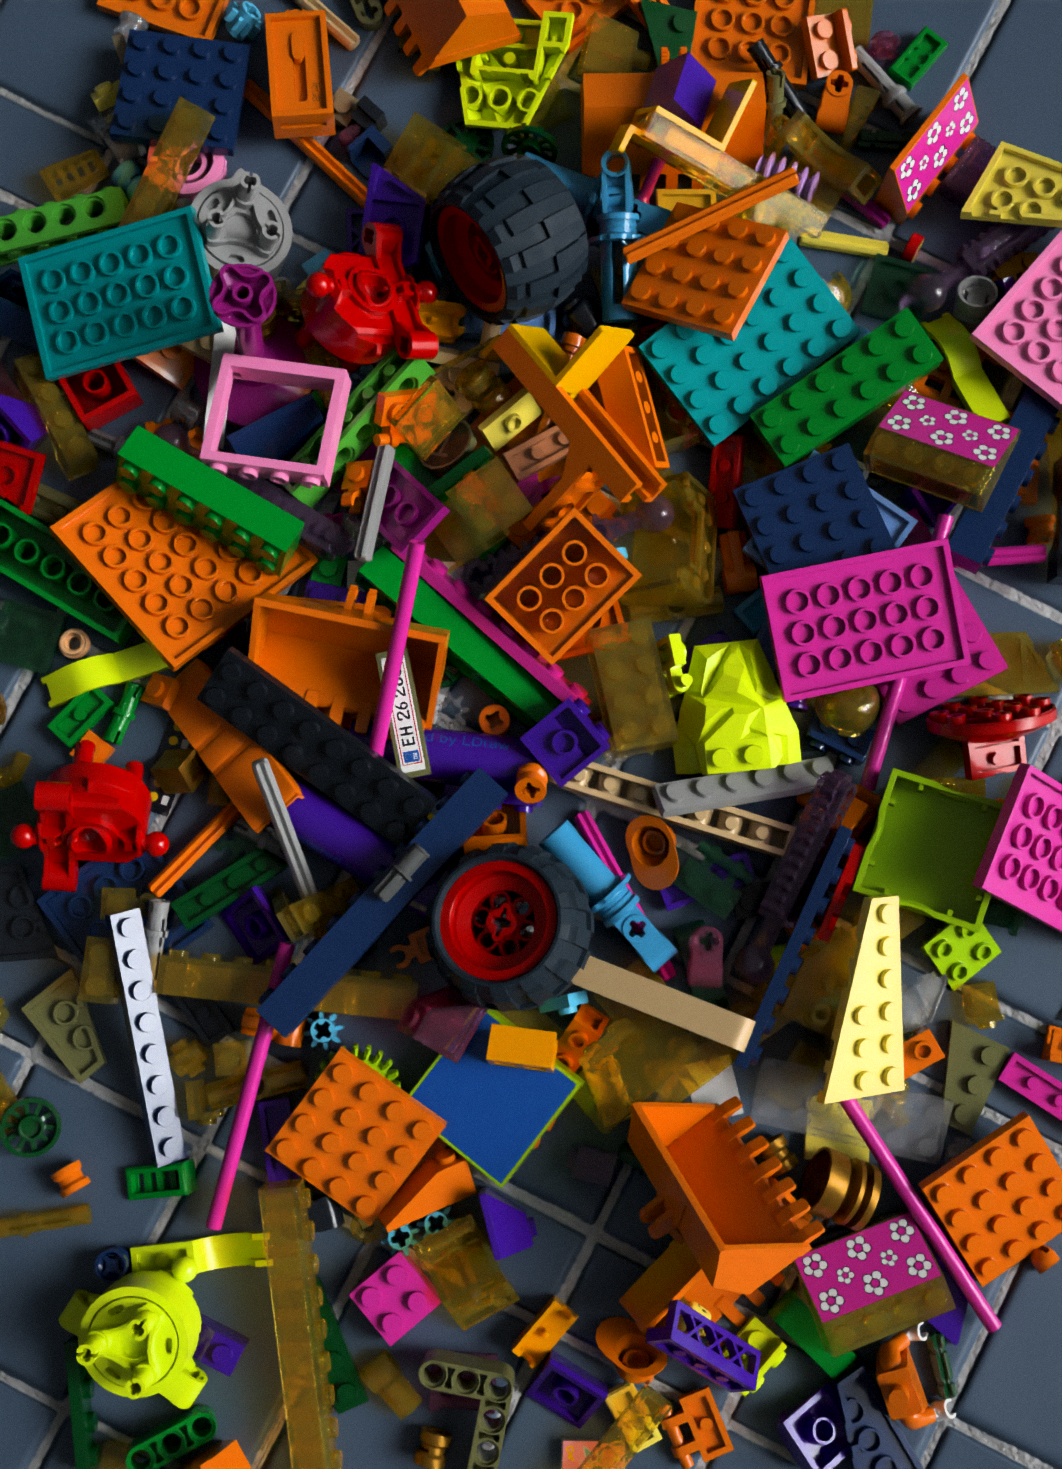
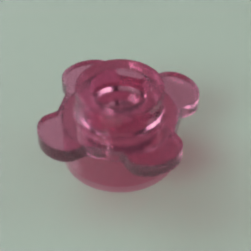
[868,30,901,60]

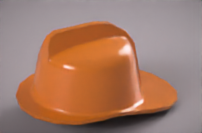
[625,815,679,890]
[595,1316,668,1384]

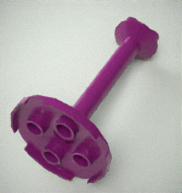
[194,264,316,429]

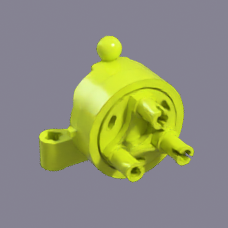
[58,1256,208,1409]

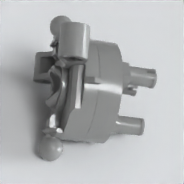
[172,168,294,301]

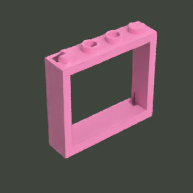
[199,353,352,489]

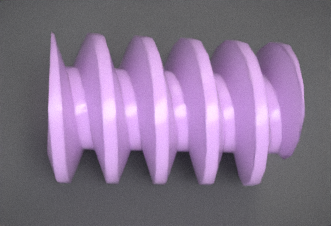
[750,151,820,209]

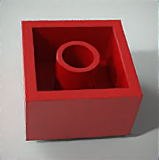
[59,362,145,431]

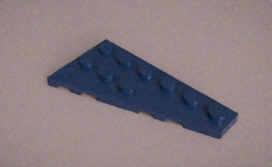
[833,1363,924,1469]

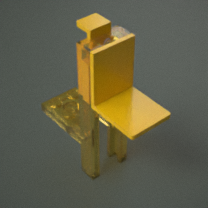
[608,78,830,238]

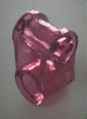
[687,926,723,989]

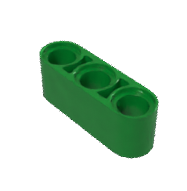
[767,1288,857,1380]
[125,1405,217,1469]

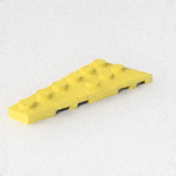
[960,141,1062,228]
[816,894,904,1104]

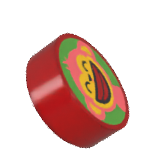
[901,233,925,265]

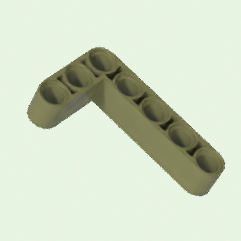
[418,1348,515,1469]

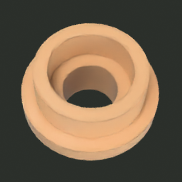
[59,628,91,659]

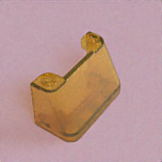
[618,471,718,607]

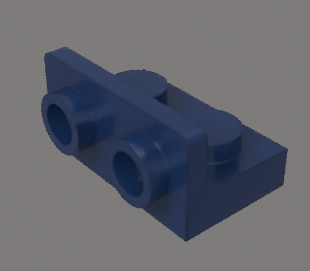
[803,704,875,767]

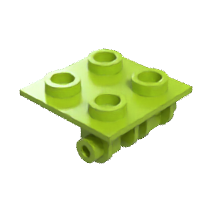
[919,923,1002,991]

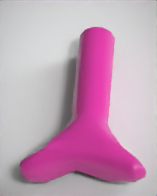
[633,156,666,213]

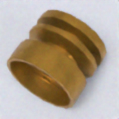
[800,1146,882,1231]

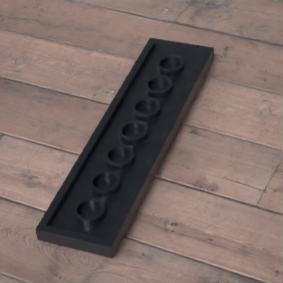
[196,646,440,847]

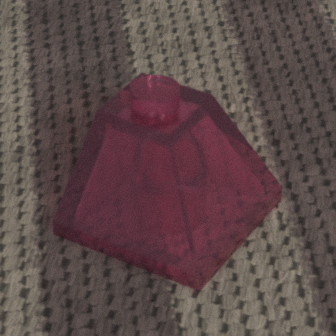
[395,986,488,1063]

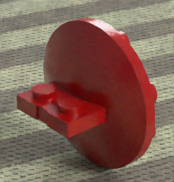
[926,694,1057,780]

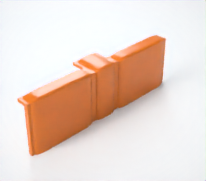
[167,658,304,834]

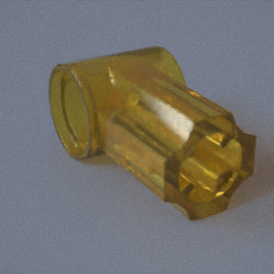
[358,1349,423,1420]

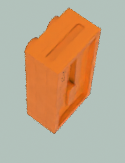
[265,8,336,139]

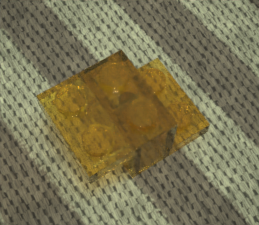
[384,112,481,205]
[433,457,534,569]
[413,1214,520,1331]

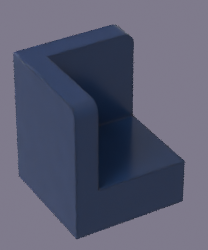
[346,125,395,181]

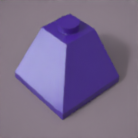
[0,394,55,450]
[479,1186,538,1261]

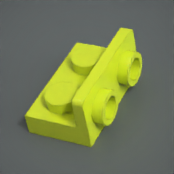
[722,1314,787,1397]

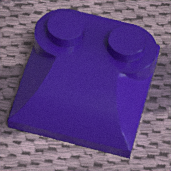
[777,1382,849,1469]

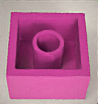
[349,1250,443,1347]

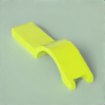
[920,312,1010,425]
[41,642,170,709]
[130,1231,275,1274]

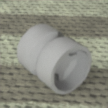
[952,275,998,334]

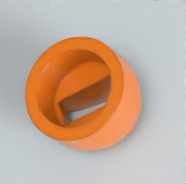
[1031,1245,1060,1274]

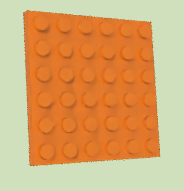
[49,426,319,672]

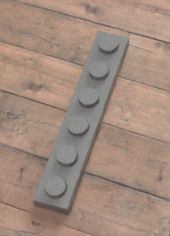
[652,756,840,818]

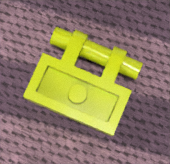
[643,633,693,700]

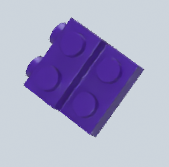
[519,695,612,788]

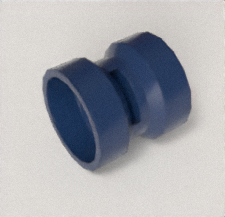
[94,1245,132,1283]

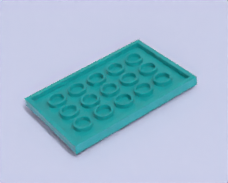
[18,205,224,382]
[637,236,861,448]

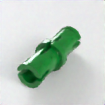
[102,681,145,746]

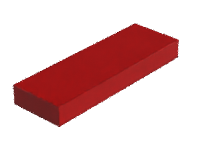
[705,435,746,530]

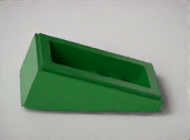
[125,1159,197,1201]

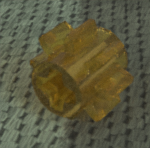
[168,1038,208,1078]

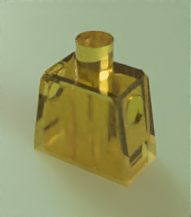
[576,11,651,77]

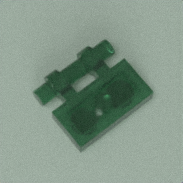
[672,839,755,920]

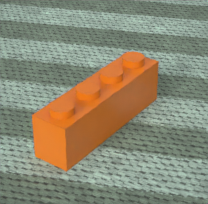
[596,346,670,472]

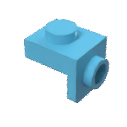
[539,990,589,1016]

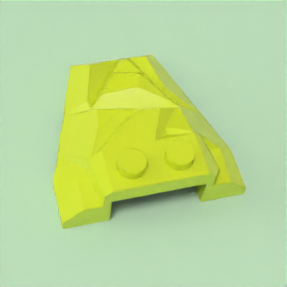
[456,11,575,131]
[673,639,802,775]

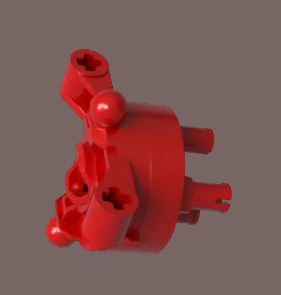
[295,222,439,373]
[10,740,170,892]

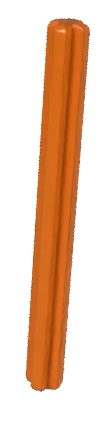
[244,79,367,208]
[622,167,799,264]

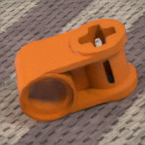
[814,70,853,135]

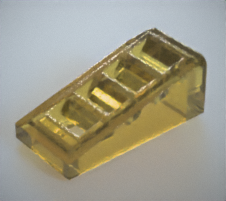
[839,85,880,155]
[39,148,110,202]

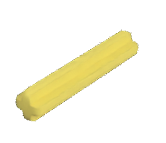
[799,227,889,260]

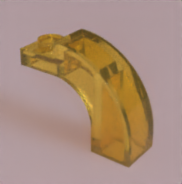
[779,110,883,206]

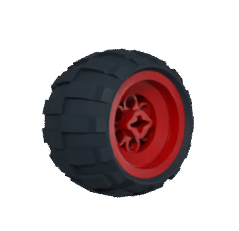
[429,154,588,326]
[425,842,594,1012]

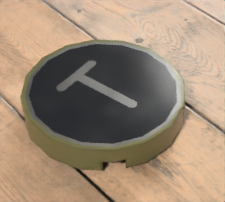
[418,418,477,475]

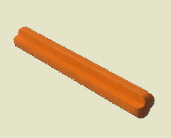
[147,801,242,898]

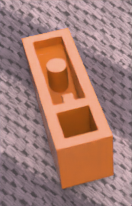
[377,1148,477,1233]

